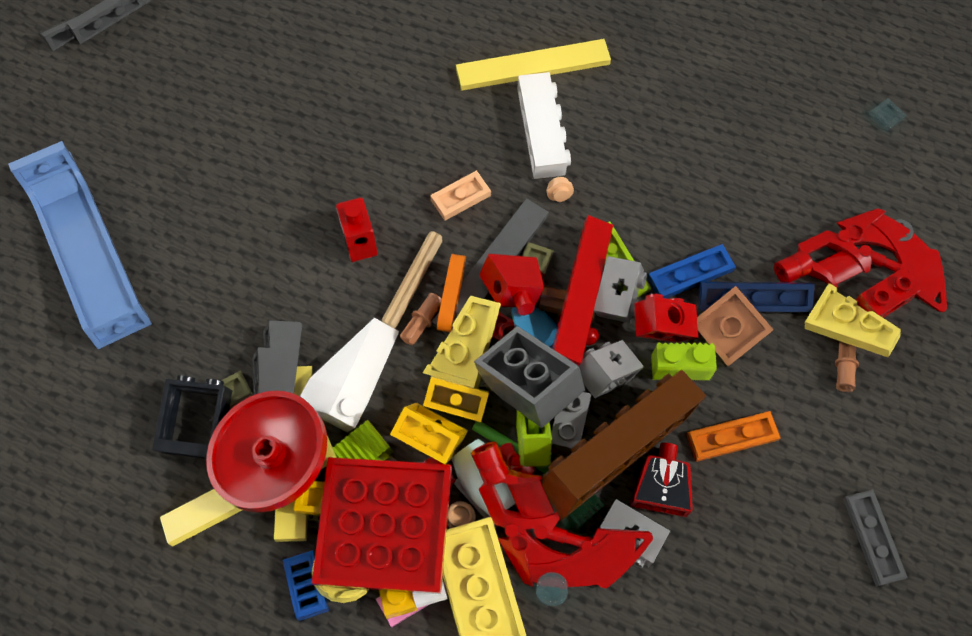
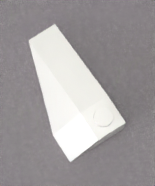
[300,318,399,432]

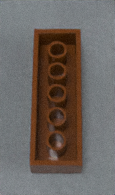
[541,370,707,521]

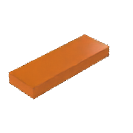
[686,411,780,462]

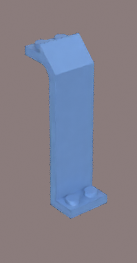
[8,141,152,349]

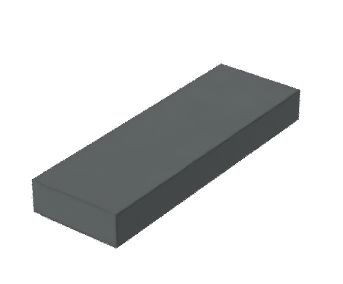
[843,489,908,587]

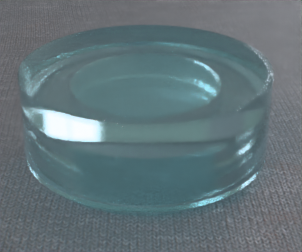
[536,572,568,606]

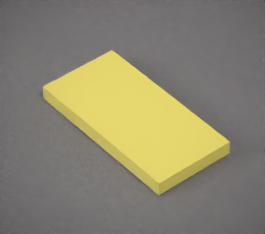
[443,517,526,636]

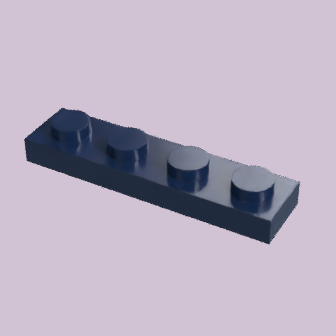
[698,281,815,312]

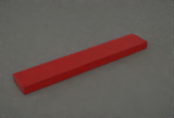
[552,215,613,366]

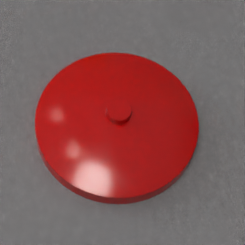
[206,391,327,512]

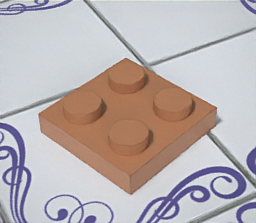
[697,286,773,366]

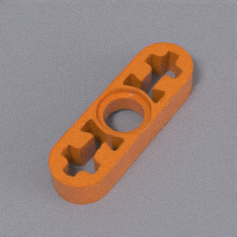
[437,254,466,332]

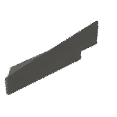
[38,0,152,51]

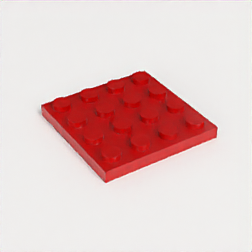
[312,457,452,594]

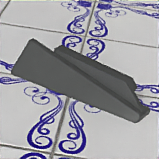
[253,321,302,395]

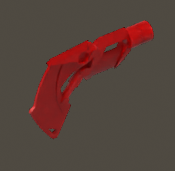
[774,208,947,312]
[471,442,653,588]

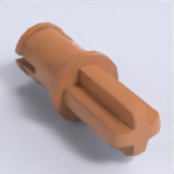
[400,293,442,345]
[835,341,859,392]

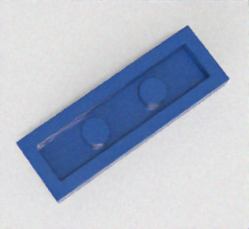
[647,244,736,299]

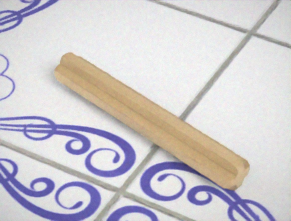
[382,231,442,329]

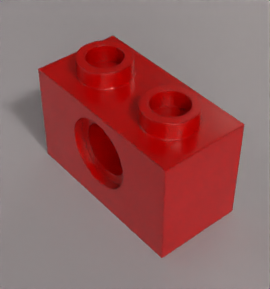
[856,267,922,318]
[634,294,698,343]

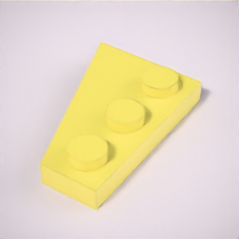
[805,283,901,357]
[423,296,501,388]

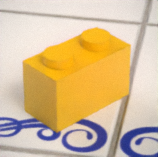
[423,376,489,422]

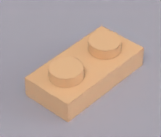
[430,171,491,221]

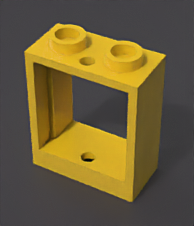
[390,403,468,464]

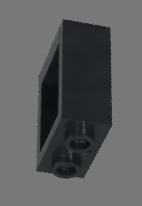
[152,375,233,459]

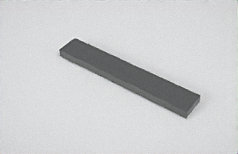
[432,198,549,335]

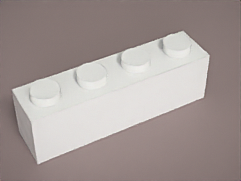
[517,72,571,179]

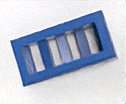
[283,550,329,621]

